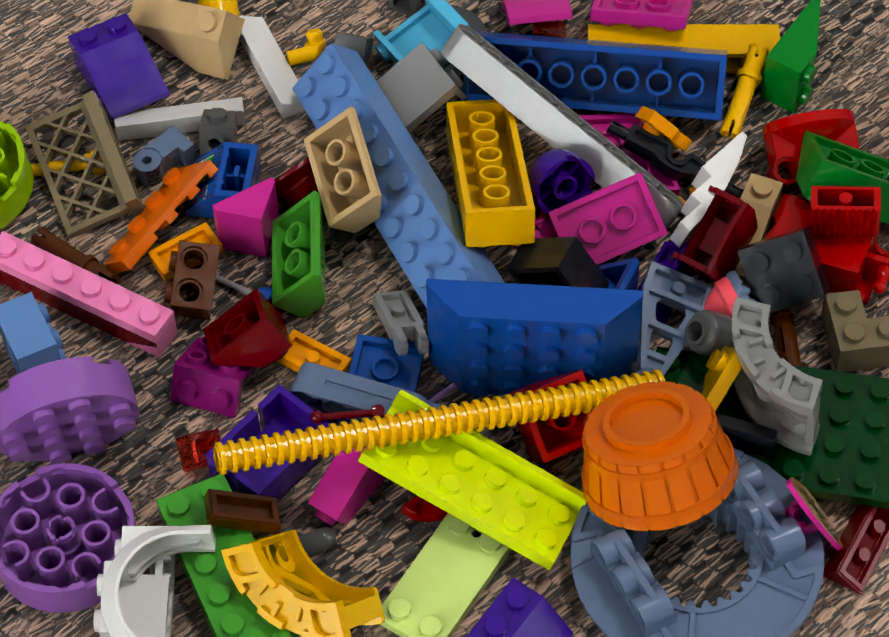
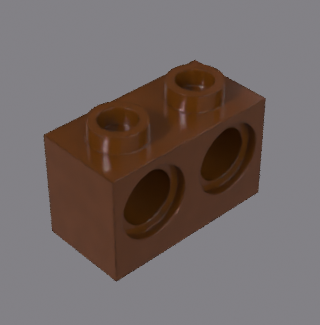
[164,240,220,320]

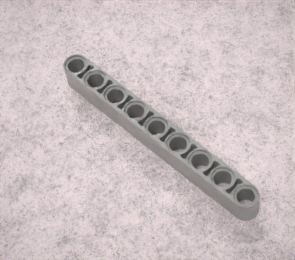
[441,24,684,230]

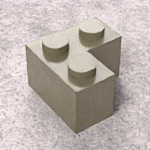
[821,290,889,372]

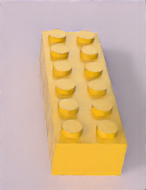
[446,99,535,248]

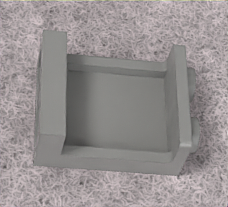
[376,42,467,142]

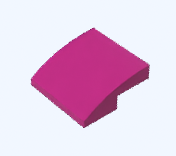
[501,0,573,25]

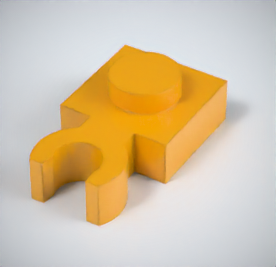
[635,106,693,152]

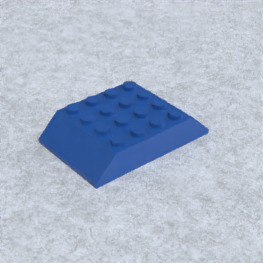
[426,279,643,396]

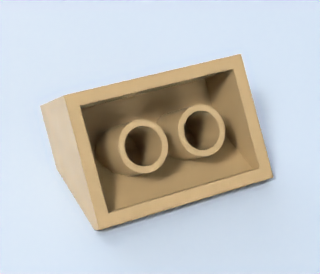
[303,107,382,233]

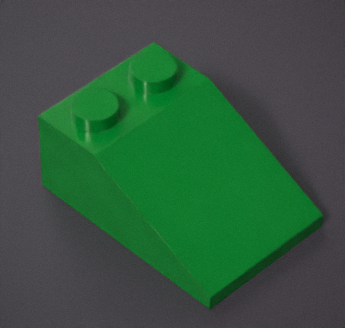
[760,0,821,113]

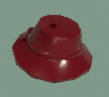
[274,157,318,208]

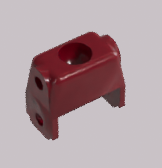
[672,185,758,283]

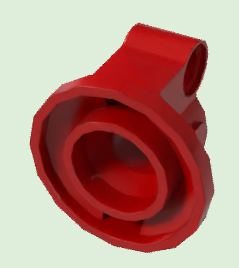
[762,109,860,191]

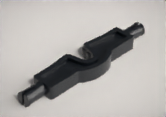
[606,120,744,198]

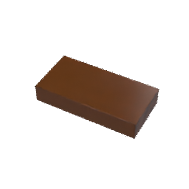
[204,489,281,534]

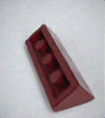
[823,505,889,594]

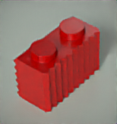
[810,186,881,237]

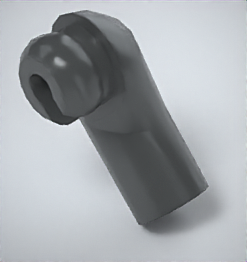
[283,527,336,557]

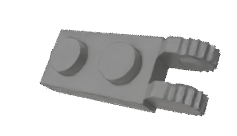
[372,290,429,356]

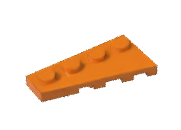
[104,160,218,273]

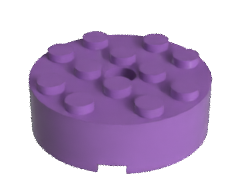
[0,356,140,464]
[0,463,137,613]

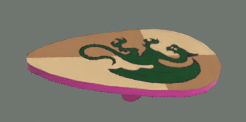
[785,477,843,551]

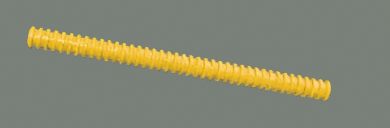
[213,369,666,475]

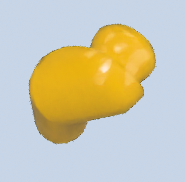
[286,28,326,67]

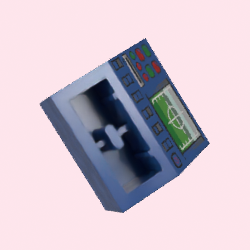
[185,142,261,218]

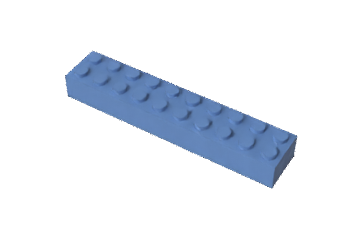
[292,43,505,308]

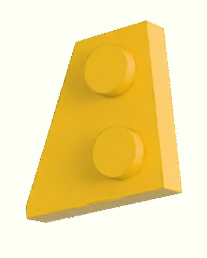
[702,346,742,411]

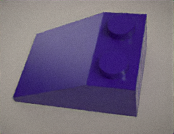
[68,13,170,120]

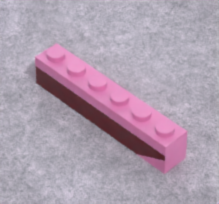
[0,231,178,358]

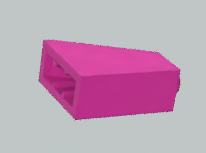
[307,447,385,526]

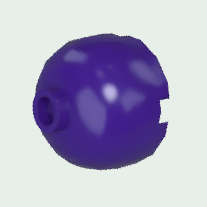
[527,149,595,216]

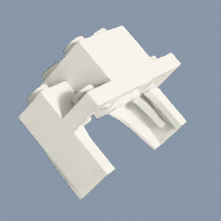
[93,525,216,637]

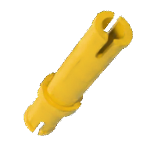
[719,43,769,139]

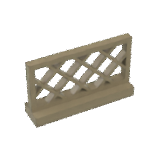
[25,90,145,238]

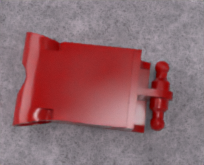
[762,194,889,304]

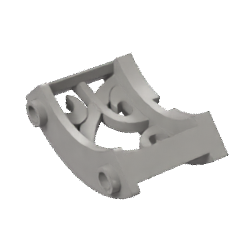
[732,297,823,456]

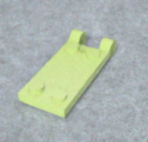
[380,513,512,637]

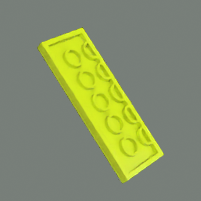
[358,390,586,570]

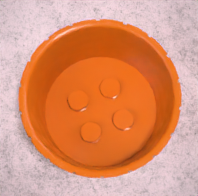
[581,382,738,531]

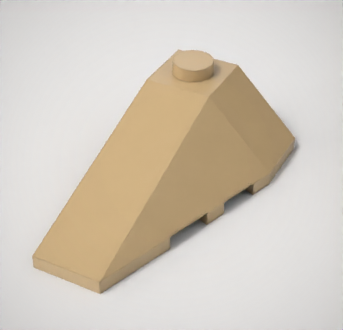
[129,0,245,80]

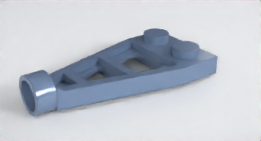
[635,261,714,376]

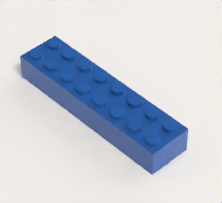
[462,31,727,120]

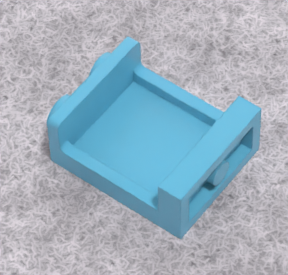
[373,0,470,67]

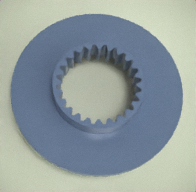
[571,448,824,637]

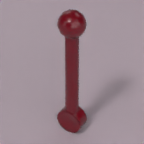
[310,404,385,424]

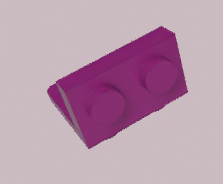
[170,337,255,418]

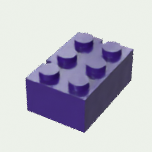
[206,384,331,501]

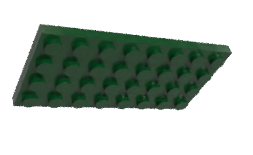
[656,346,889,509]

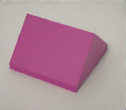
[212,177,279,257]

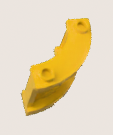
[221,530,385,637]

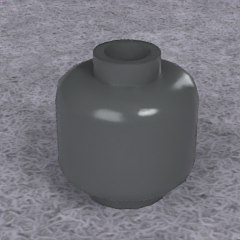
[685,310,734,356]

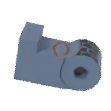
[133,125,197,186]

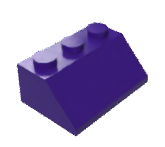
[466,577,573,637]

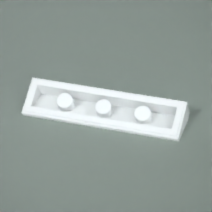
[239,16,305,119]
[114,97,246,141]

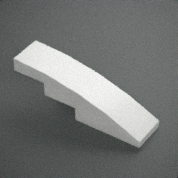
[670,131,747,248]

